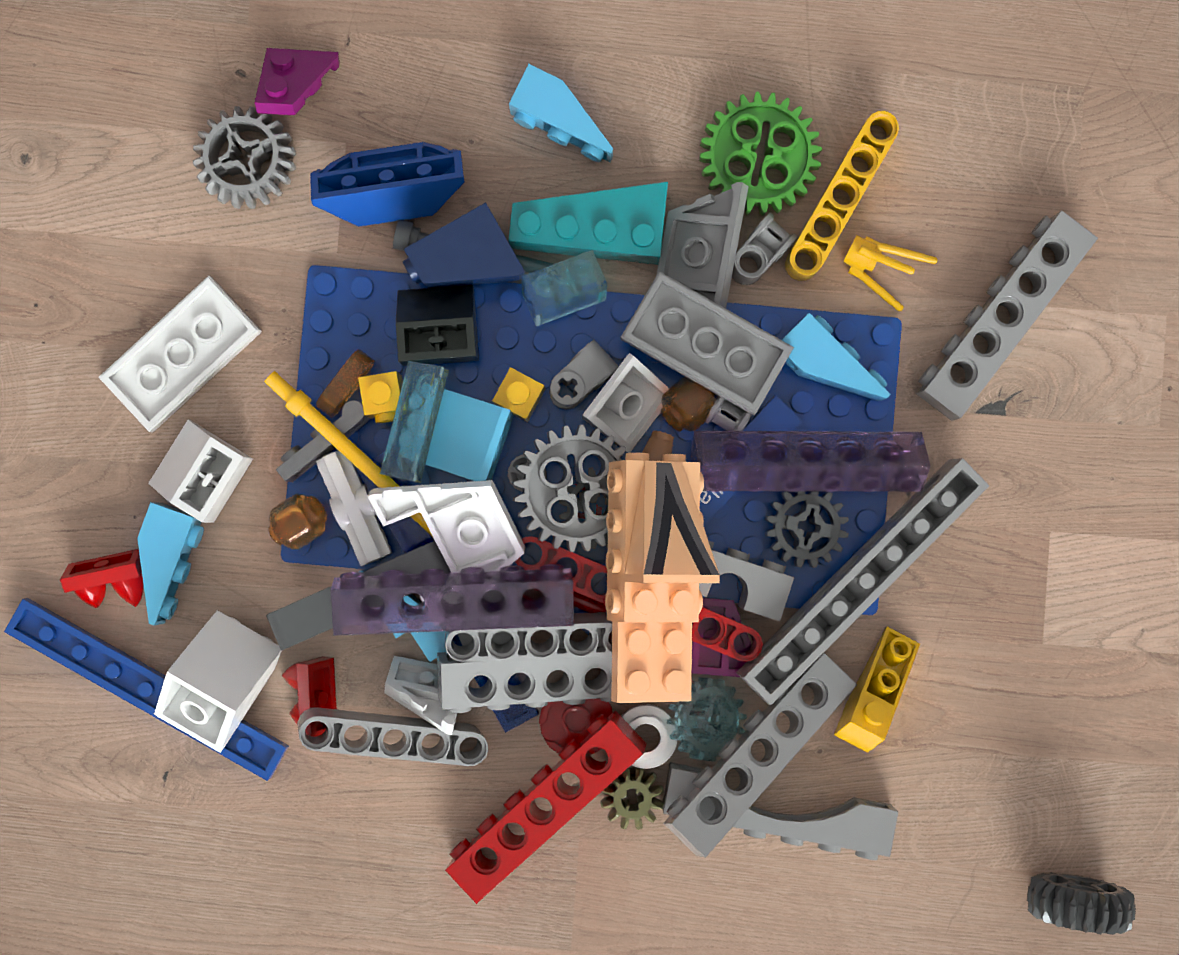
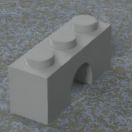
[699,541,794,621]

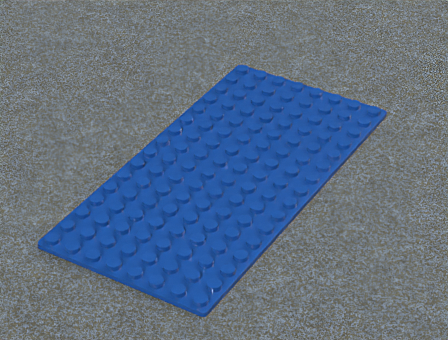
[281,265,902,615]

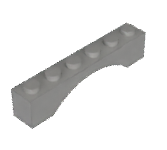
[662,762,898,860]

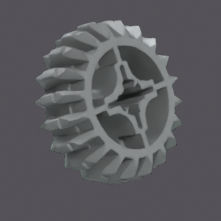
[193,106,296,209]

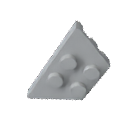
[656,182,749,309]

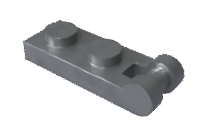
[276,400,369,482]

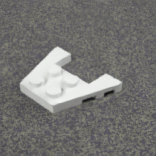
[367,480,525,625]

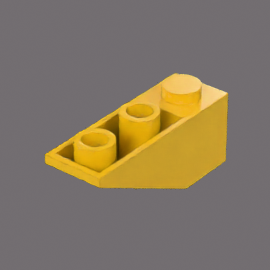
[834,627,920,753]

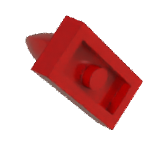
[60,549,144,608]
[282,656,337,737]

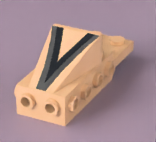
[605,453,720,703]

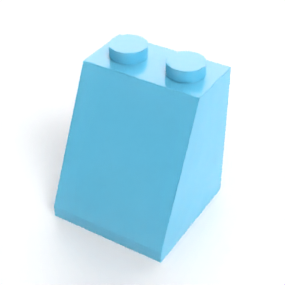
[397,383,514,481]

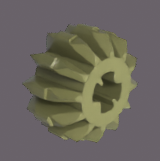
[600,767,664,830]

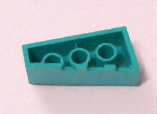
[508,182,668,265]

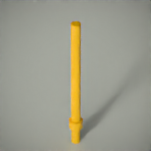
[264,371,433,537]

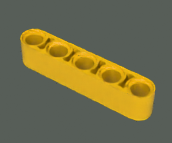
[785,111,899,281]

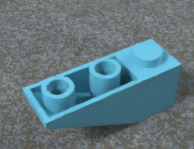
[509,64,613,162]
[782,313,891,401]
[137,502,204,626]

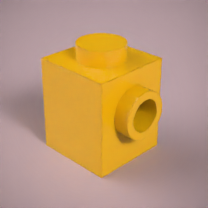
[358,371,408,423]

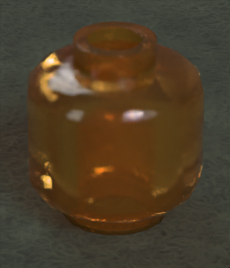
[660,376,716,432]
[268,493,327,550]

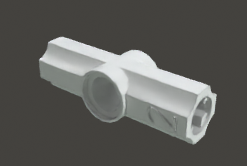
[316,451,392,566]

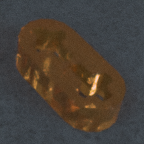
[316,349,375,418]

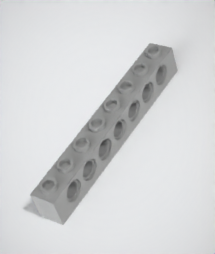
[736,458,989,705]

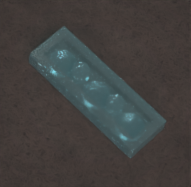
[380,361,449,483]

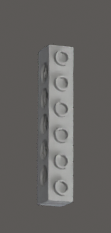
[916,211,1098,421]
[437,652,612,713]
[663,653,857,858]

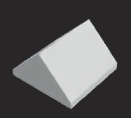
[582,353,675,453]

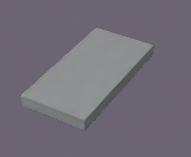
[621,271,794,416]

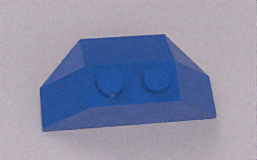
[310,142,465,227]

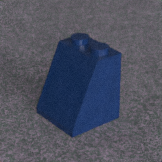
[402,202,526,288]

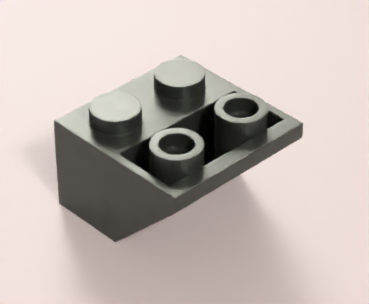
[396,285,479,366]

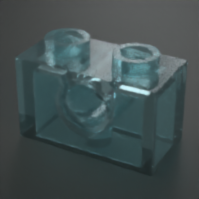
[521,250,607,326]

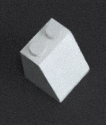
[154,610,282,753]

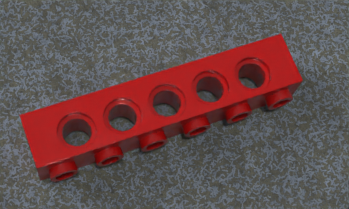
[445,710,647,904]

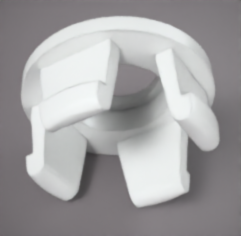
[621,704,678,769]

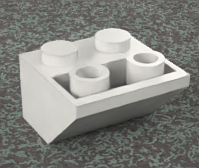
[148,419,253,523]

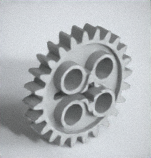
[512,425,626,552]

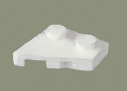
[384,656,458,735]

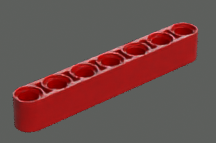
[515,536,763,662]

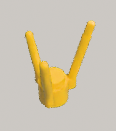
[843,235,938,311]

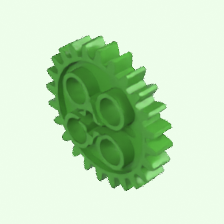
[699,92,822,216]

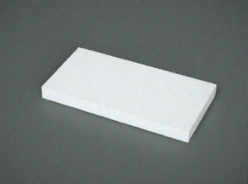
[99,276,262,433]

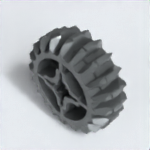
[1027,872,1136,935]

